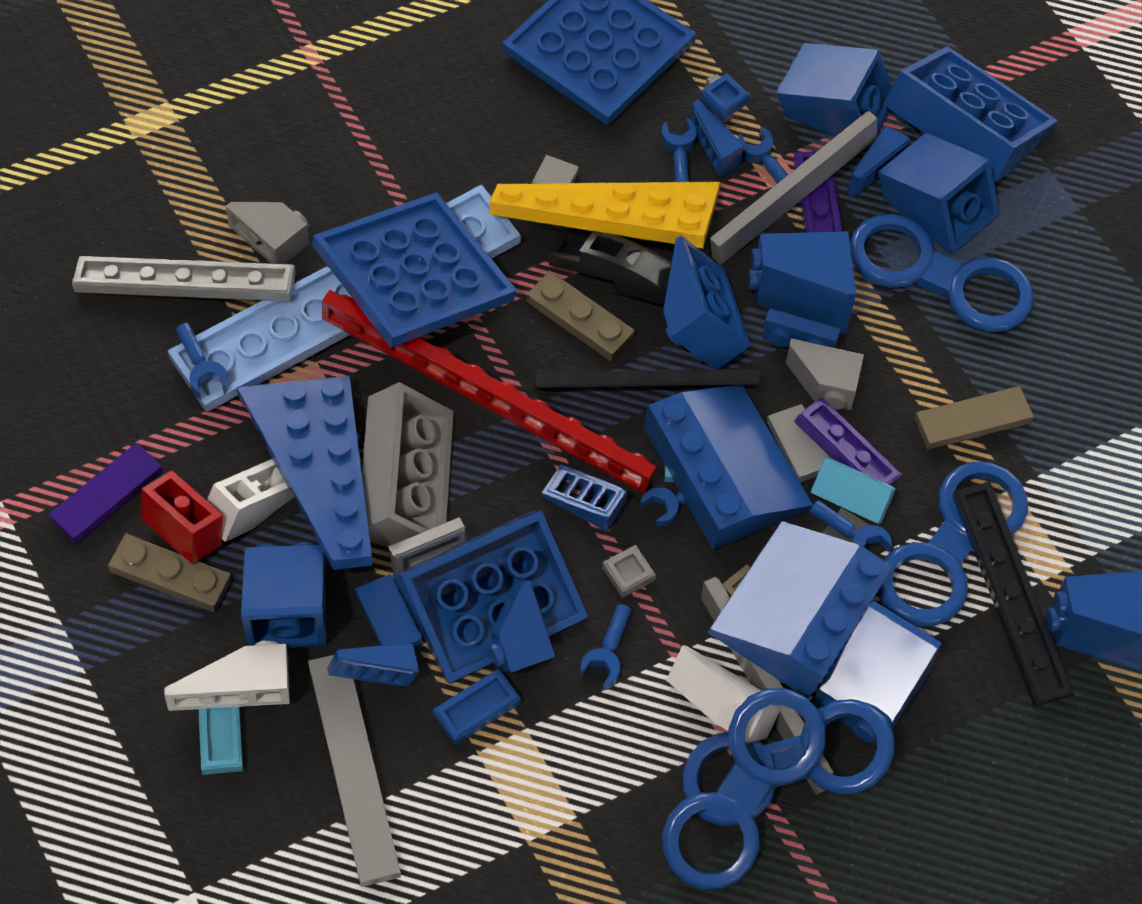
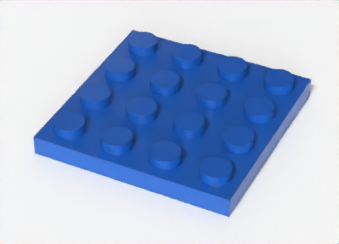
[502,0,696,126]
[312,192,517,347]

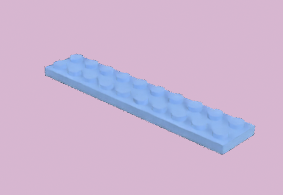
[168,184,521,412]

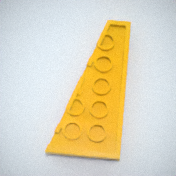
[489,182,720,249]

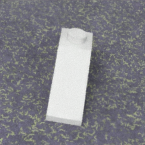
[207,459,295,542]
[165,641,290,711]
[666,645,783,743]

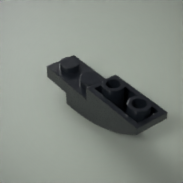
[547,231,672,304]

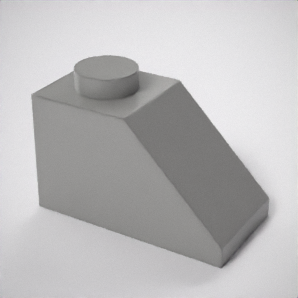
[226,202,309,264]
[786,338,864,410]

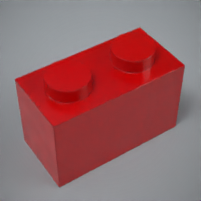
[141,470,223,564]

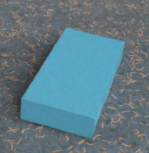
[810,457,896,524]
[198,707,243,775]

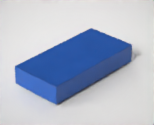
[355,574,422,648]
[433,668,521,745]

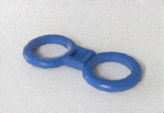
[850,214,1034,333]
[877,462,1028,627]
[662,688,825,889]
[683,699,894,826]

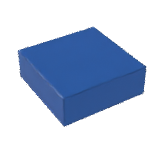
[700,73,750,120]

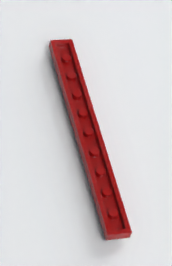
[322,290,656,494]

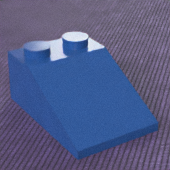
[663,235,750,370]

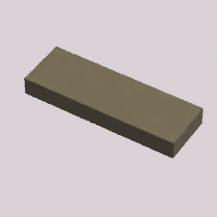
[914,386,1034,450]

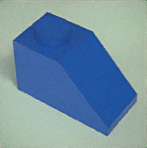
[489,581,555,673]

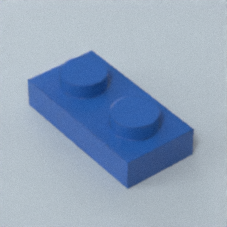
[762,308,840,348]

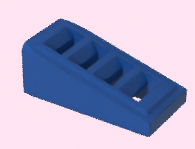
[691,100,743,178]
[847,126,910,198]
[541,465,627,532]
[327,643,419,686]

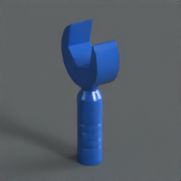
[661,118,697,182]
[738,127,788,184]
[176,323,229,399]
[640,488,686,526]
[810,500,892,553]
[580,604,632,691]

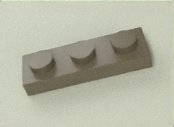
[526,270,635,362]
[108,533,232,613]

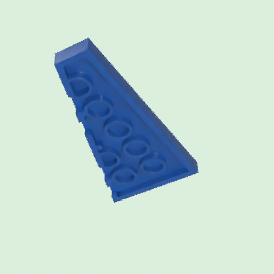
[237,376,372,570]

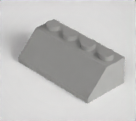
[362,382,454,545]

